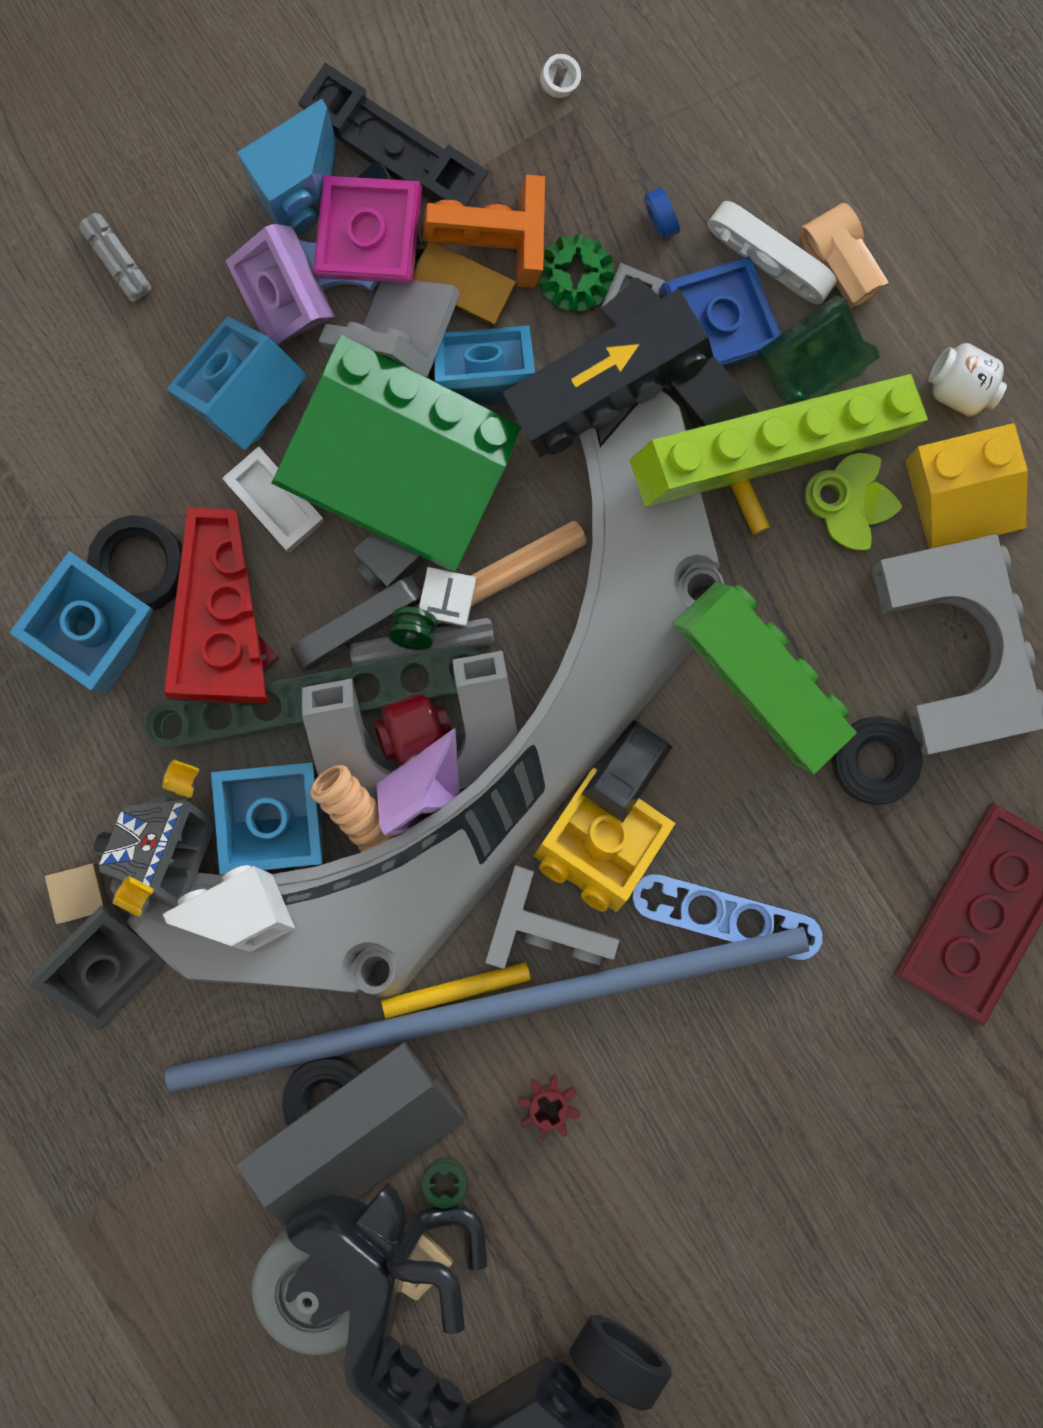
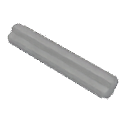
[349,618,495,670]

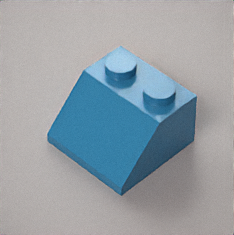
[237,99,338,234]
[166,316,308,450]
[9,551,153,696]
[211,762,324,874]

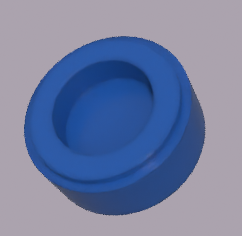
[644,187,680,240]

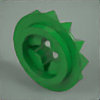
[538,233,615,312]

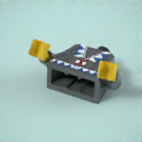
[94,759,215,917]

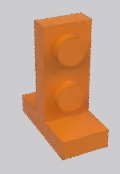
[421,174,545,288]

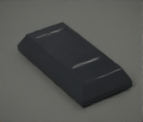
[581,720,673,823]

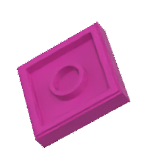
[313,176,422,284]

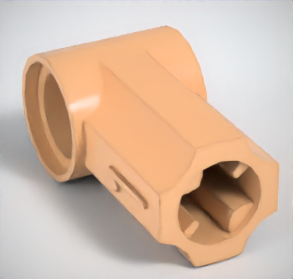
[799,202,889,308]

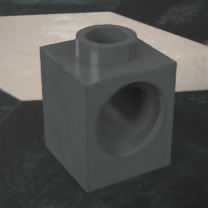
[353,533,427,590]

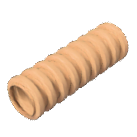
[310,765,398,852]

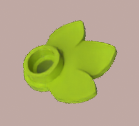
[804,453,902,551]

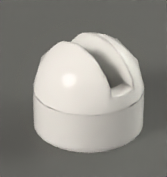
[540,54,581,99]

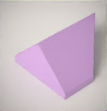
[376,728,460,835]

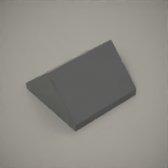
[26,905,166,1030]

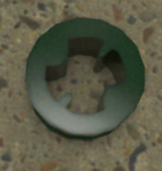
[389,607,437,650]
[422,1158,468,1209]

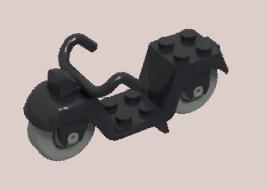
[252,1182,624,1428]

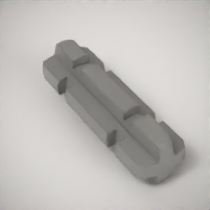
[79,213,151,302]

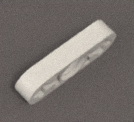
[707,201,837,304]

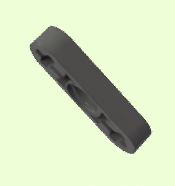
[290,576,422,672]

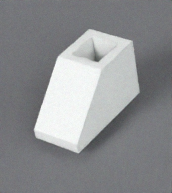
[163,865,295,952]

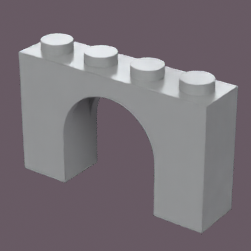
[871,534,1043,756]
[302,651,518,802]

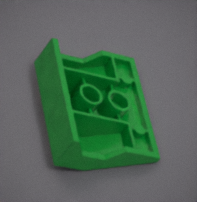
[271,335,521,572]

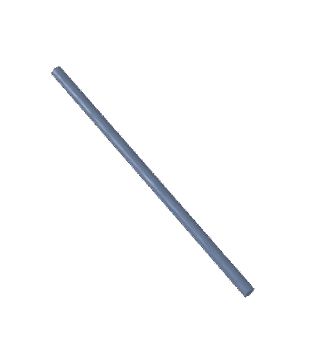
[165,927,809,1093]

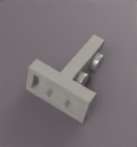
[485,865,620,969]

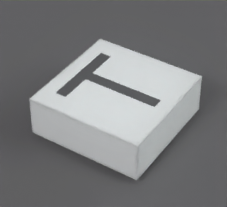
[419,567,477,628]

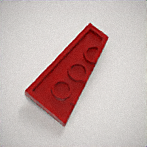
[164,508,269,704]

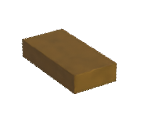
[413,242,516,328]

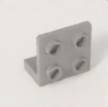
[318,280,460,378]

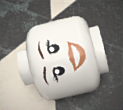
[928,343,1007,417]

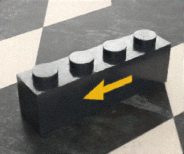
[502,288,713,458]

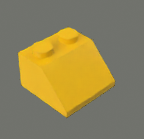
[905,423,1028,549]

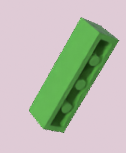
[672,582,857,774]

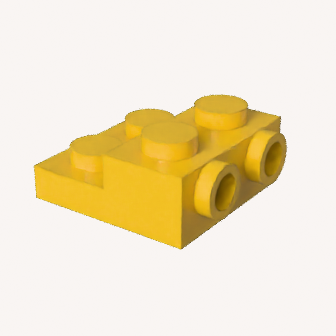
[533,768,676,912]

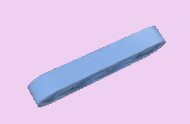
[631,874,823,960]

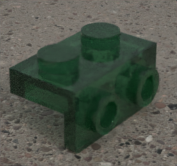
[757,295,880,404]

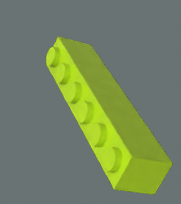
[629,374,928,508]

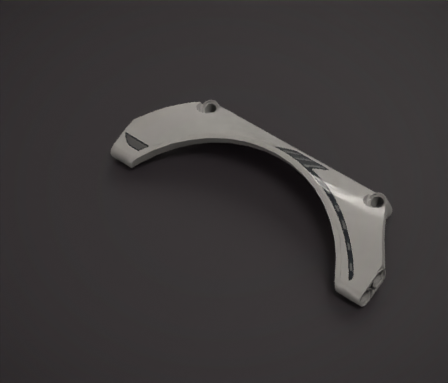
[127,390,724,999]

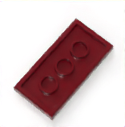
[893,803,1043,1027]

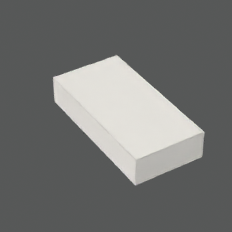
[222,446,325,553]

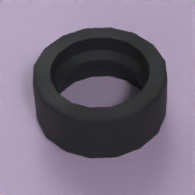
[87,515,183,610]
[569,1315,672,1411]

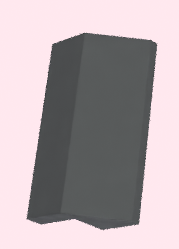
[235,1041,465,1226]

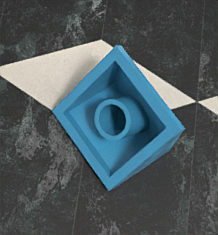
[434,325,535,405]

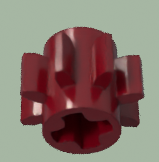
[518,1074,580,1141]

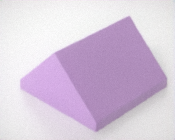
[225,224,336,346]

